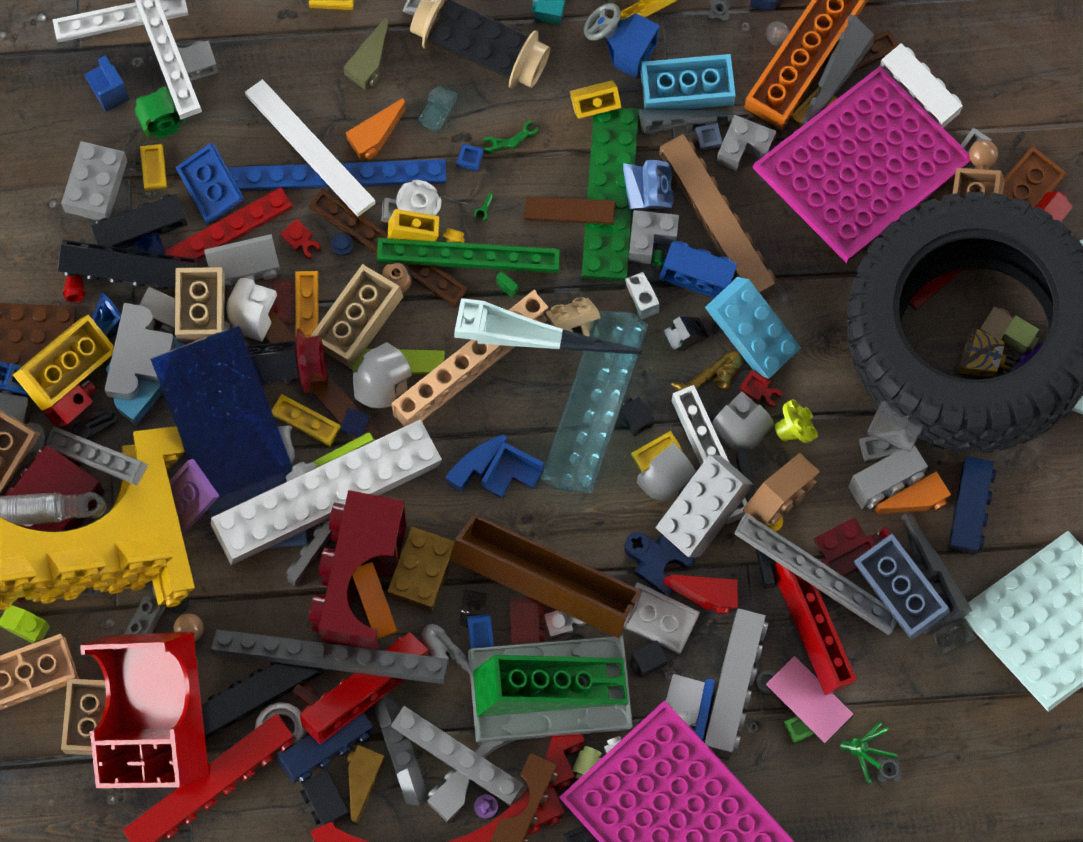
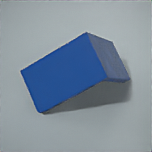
[85,55,129,112]
[481,442,544,499]

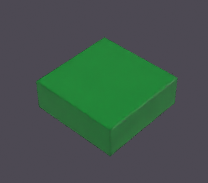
[496,272,518,298]

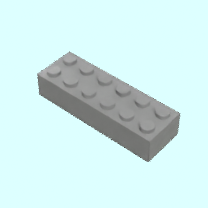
[704,608,768,760]

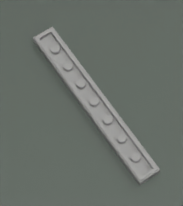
[734,513,897,635]

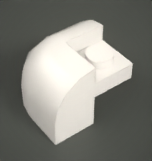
[226,278,277,342]

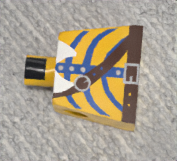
[957,327,1015,378]

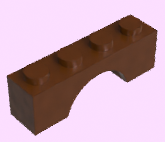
[490,753,559,842]

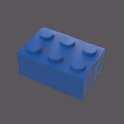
[659,241,737,298]

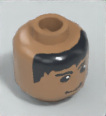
[382,262,412,293]

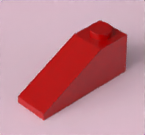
[663,575,738,615]

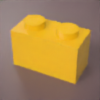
[570,80,622,119]
[387,209,439,241]

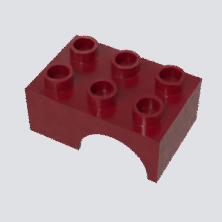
[309,490,407,650]

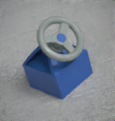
[584,3,660,79]

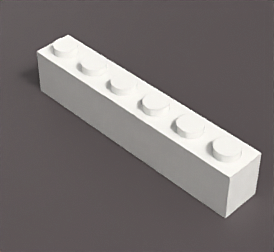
[671,385,748,524]

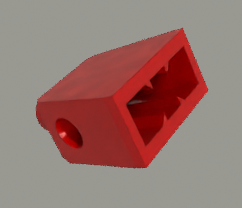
[42,380,97,428]

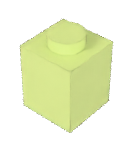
[1001,315,1039,353]

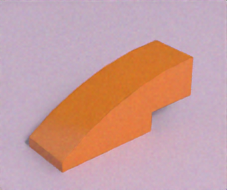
[352,562,397,639]

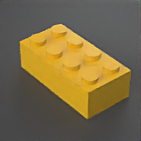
[13,314,114,411]

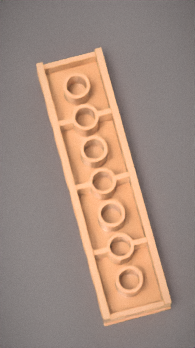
[392,289,548,427]
[0,634,79,710]

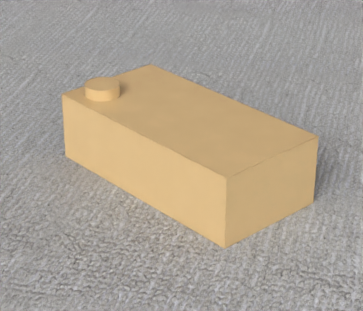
[310,264,403,369]

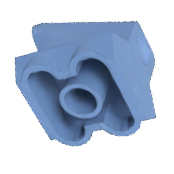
[623,160,674,211]

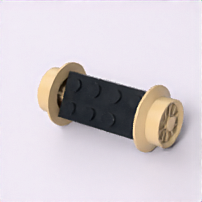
[410,0,551,89]

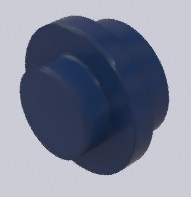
[331,233,354,256]

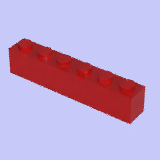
[771,562,857,696]
[300,632,429,745]

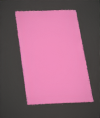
[766,656,853,743]

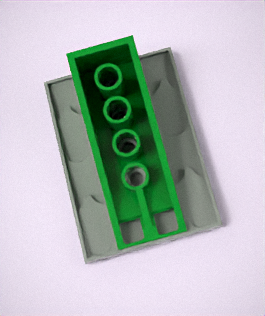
[468,636,633,743]

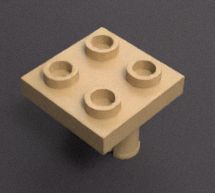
[545,297,600,338]

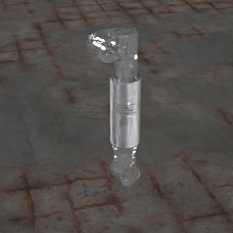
[0,492,106,525]

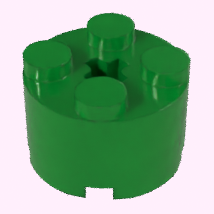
[135,87,187,139]

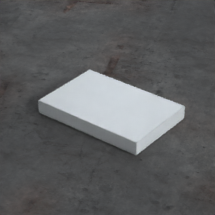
[625,582,700,655]

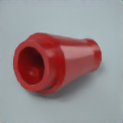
[63,274,86,303]

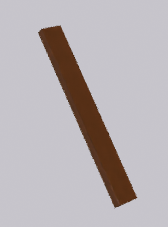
[309,189,469,308]
[265,309,383,440]

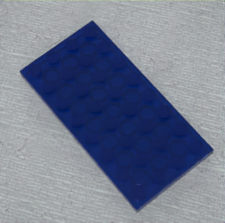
[150,325,293,517]

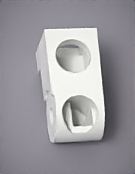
[625,272,659,320]

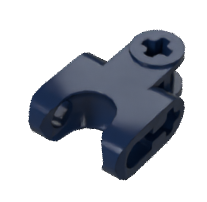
[624,532,696,597]

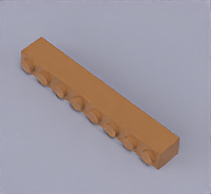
[659,134,776,296]

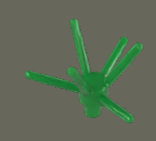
[841,721,897,784]

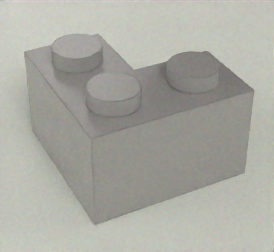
[716,115,776,171]
[628,210,679,264]

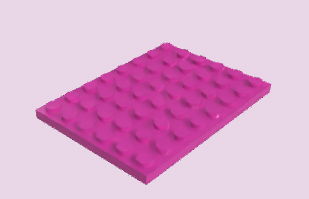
[753,66,971,263]
[559,700,795,842]

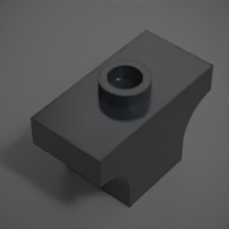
[663,316,709,351]

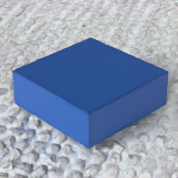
[456,143,484,172]

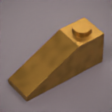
[347,745,385,825]

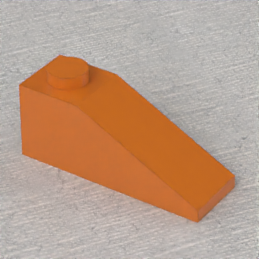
[346,98,406,162]
[875,471,951,514]

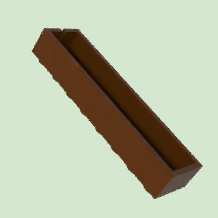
[449,513,642,638]

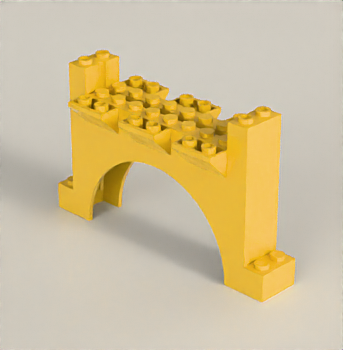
[0,426,195,610]

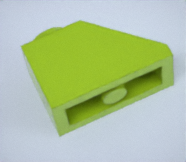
[0,605,50,644]

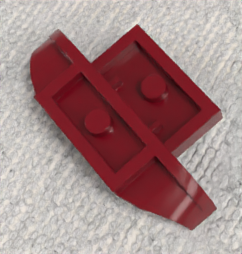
[814,517,891,577]

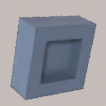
[695,123,723,151]

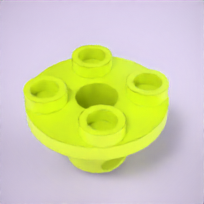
[775,399,818,443]

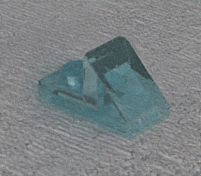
[418,85,459,133]

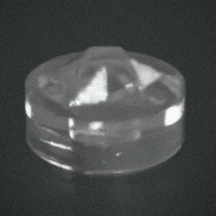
[766,21,789,45]

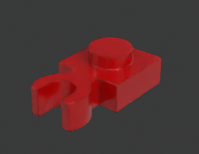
[280,219,321,260]
[739,370,782,408]

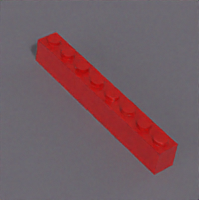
[122,713,297,842]

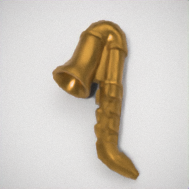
[671,351,743,391]

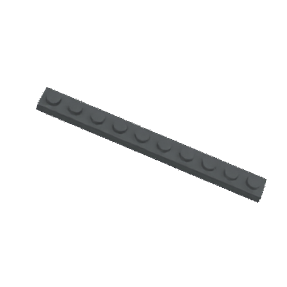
[211,629,449,684]

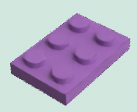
[169,459,219,536]

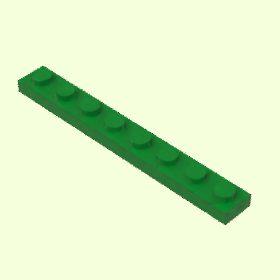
[377,238,560,273]

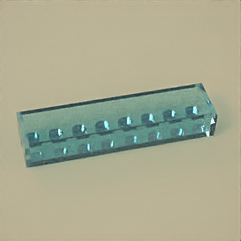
[541,311,648,494]

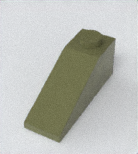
[344,18,389,90]

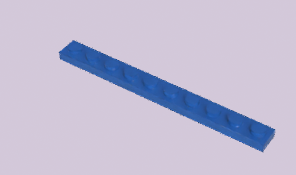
[227,159,447,191]

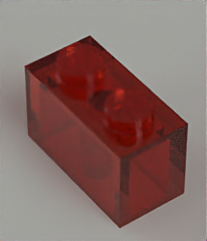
[510,598,544,645]

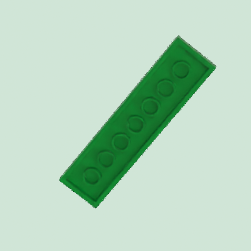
[581,108,639,281]

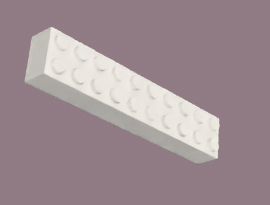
[210,419,442,565]

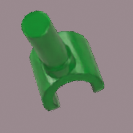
[474,193,494,223]
[651,250,666,266]

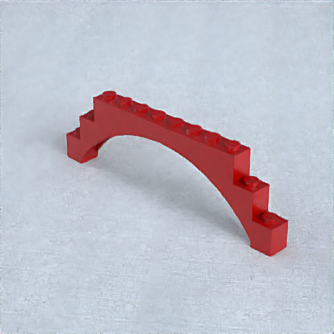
[310,734,585,842]

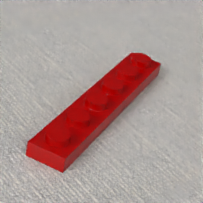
[163,187,293,259]

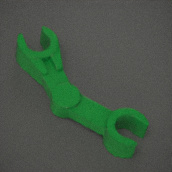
[483,120,538,154]

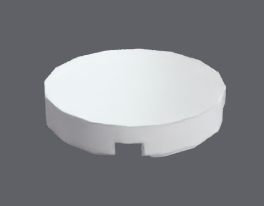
[396,180,441,216]

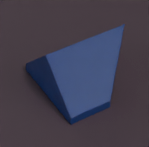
[92,292,121,339]

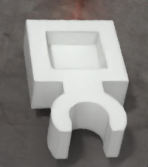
[544,610,586,638]

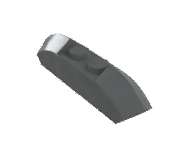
[373,694,429,806]

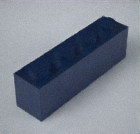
[947,456,996,555]
[277,713,373,784]

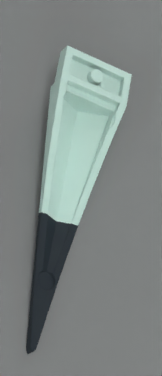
[454,298,642,355]

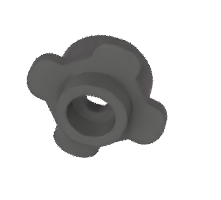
[708,0,731,21]
[877,758,901,782]

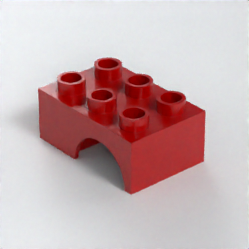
[80,632,209,788]

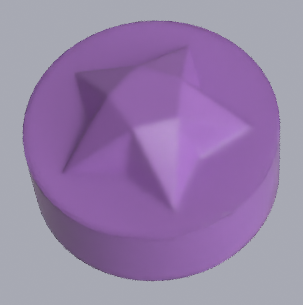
[474,794,498,819]

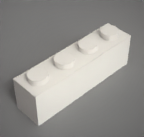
[880,43,963,128]

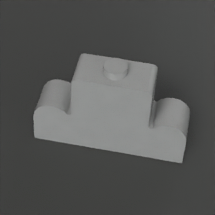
[105,303,176,400]

